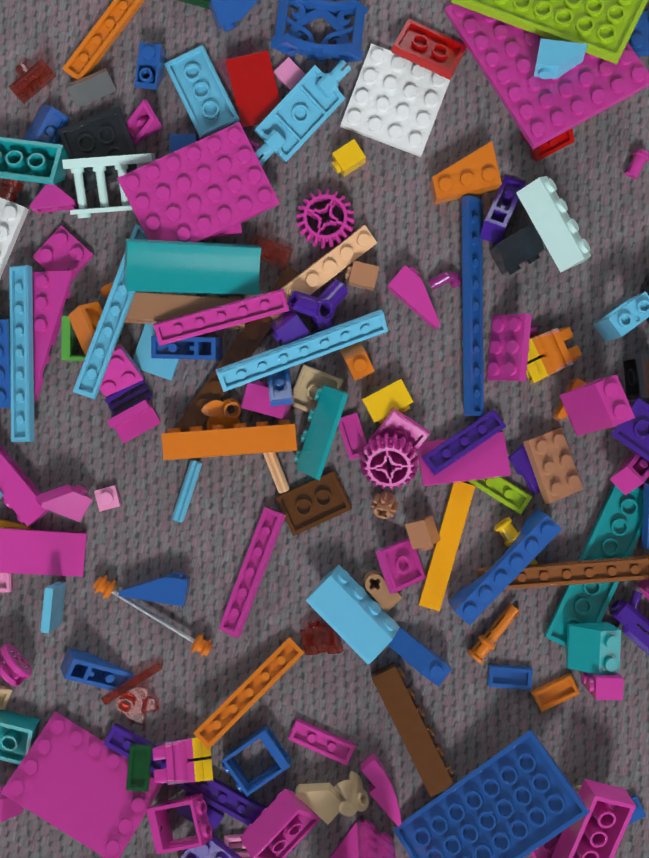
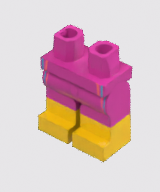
[152,737,213,785]

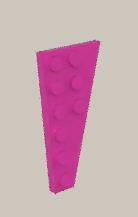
[32,270,77,403]

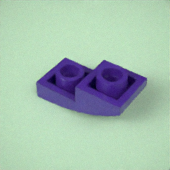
[508,444,540,494]

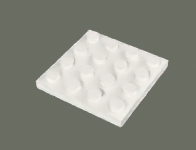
[340,44,450,157]

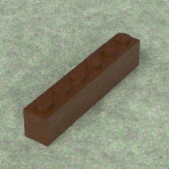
[371,662,455,797]

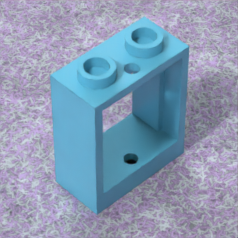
[593,291,649,342]

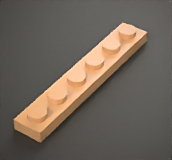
[270,225,377,321]

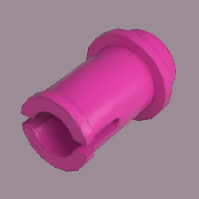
[624,149,649,179]

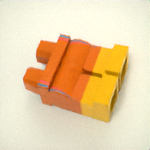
[526,327,582,384]

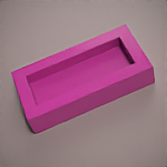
[338,413,367,460]

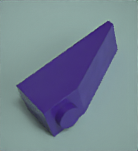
[480,175,526,244]

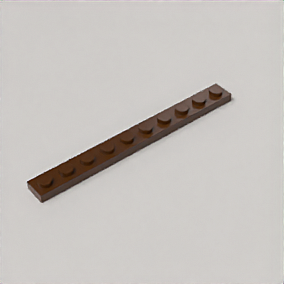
[175,266,299,432]

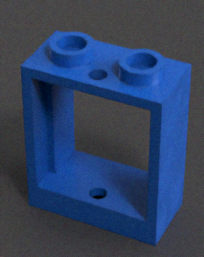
[222,723,291,796]

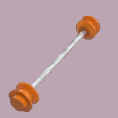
[93,575,213,658]

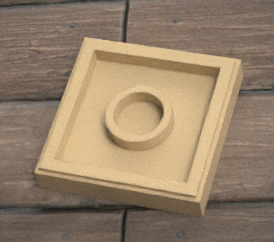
[291,364,344,413]

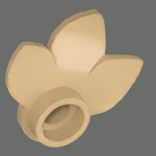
[337,771,369,817]

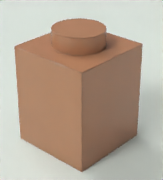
[345,261,379,291]
[405,515,440,551]

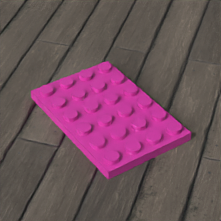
[117,122,280,242]

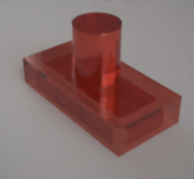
[8,58,57,104]
[248,234,293,270]

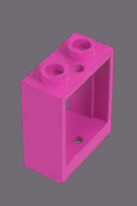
[146,793,213,855]

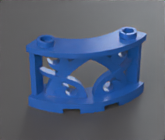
[270,0,368,63]

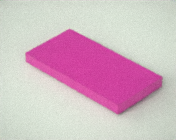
[417,432,511,487]
[0,528,87,577]

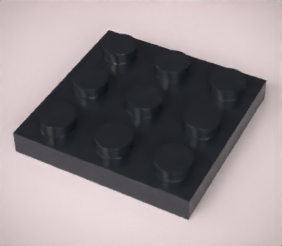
[58,106,138,193]

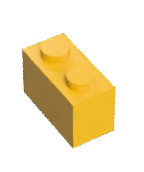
[362,379,413,424]

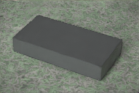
[66,68,117,107]

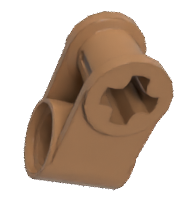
[363,570,403,612]

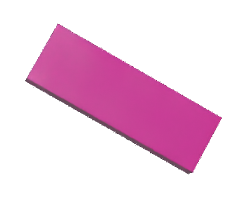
[288,718,356,766]

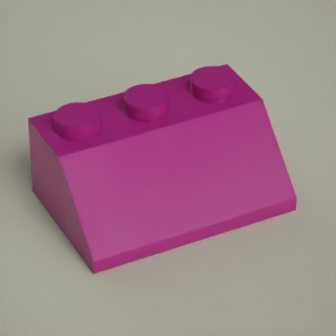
[240,789,321,858]

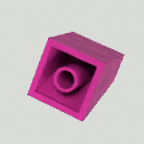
[559,374,635,436]

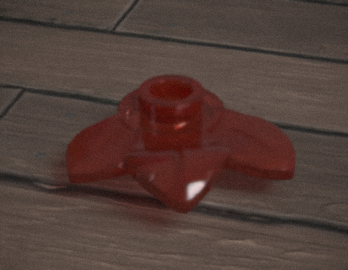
[116,686,159,726]

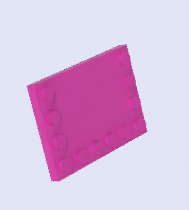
[1,711,163,858]

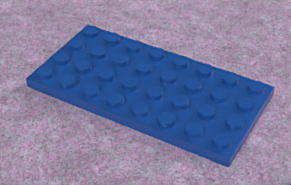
[393,729,590,858]

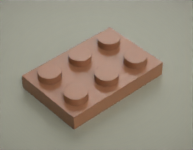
[523,427,583,504]

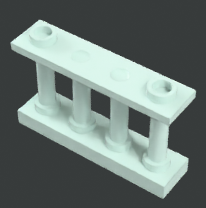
[62,153,155,218]

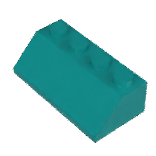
[0,137,68,185]
[294,384,349,480]

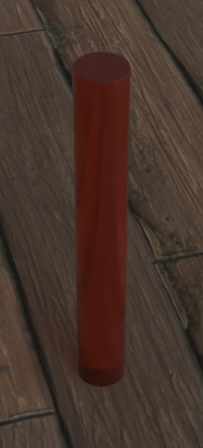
[101,662,163,705]

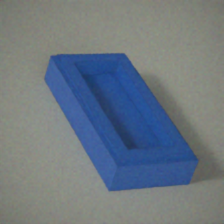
[487,664,533,690]

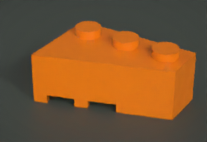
[430,141,502,205]

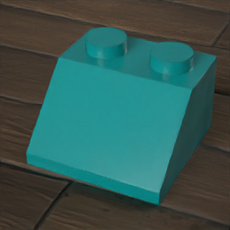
[566,622,621,675]

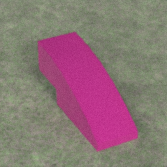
[361,752,402,827]

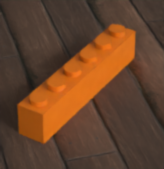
[161,420,297,460]

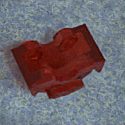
[300,620,344,655]

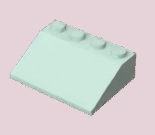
[516,176,591,273]

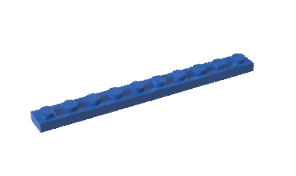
[461,195,484,416]

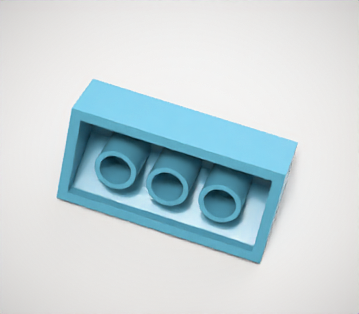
[305,565,400,665]

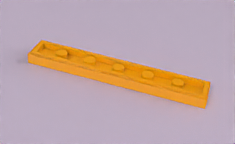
[418,482,475,611]

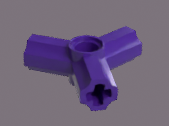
[288,279,348,333]

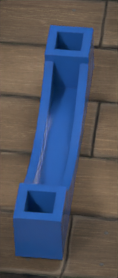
[448,508,562,625]

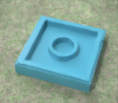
[40,581,66,633]

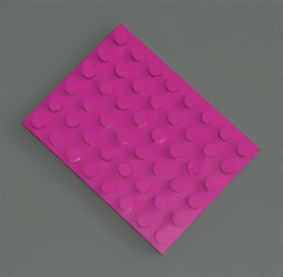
[444,3,649,149]

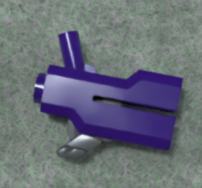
[609,590,649,655]

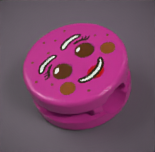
[0,644,32,687]

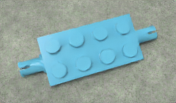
[254,60,351,166]

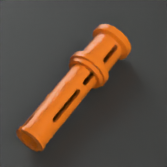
[466,603,520,665]

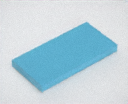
[164,45,240,139]
[133,292,184,381]

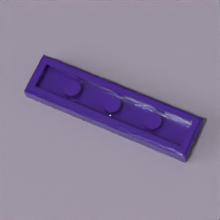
[422,409,506,476]

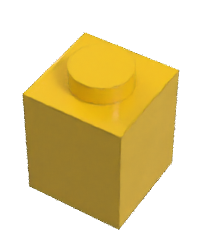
[331,139,366,177]

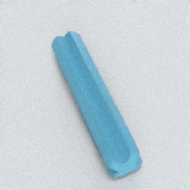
[172,459,202,522]

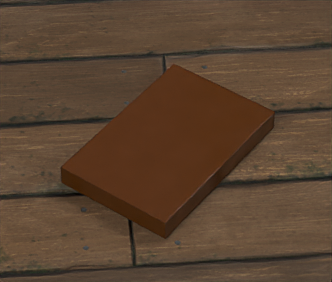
[275,470,352,536]

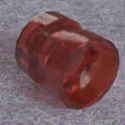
[0,178,25,203]

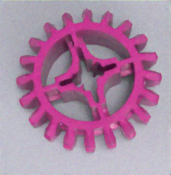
[296,189,355,249]
[359,433,419,490]

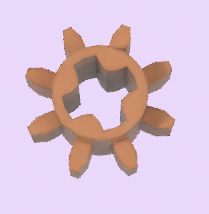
[370,491,399,519]

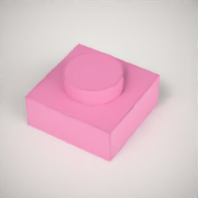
[94,485,122,512]

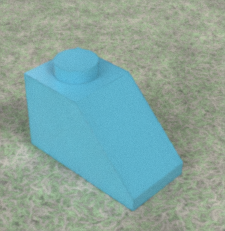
[534,39,587,79]

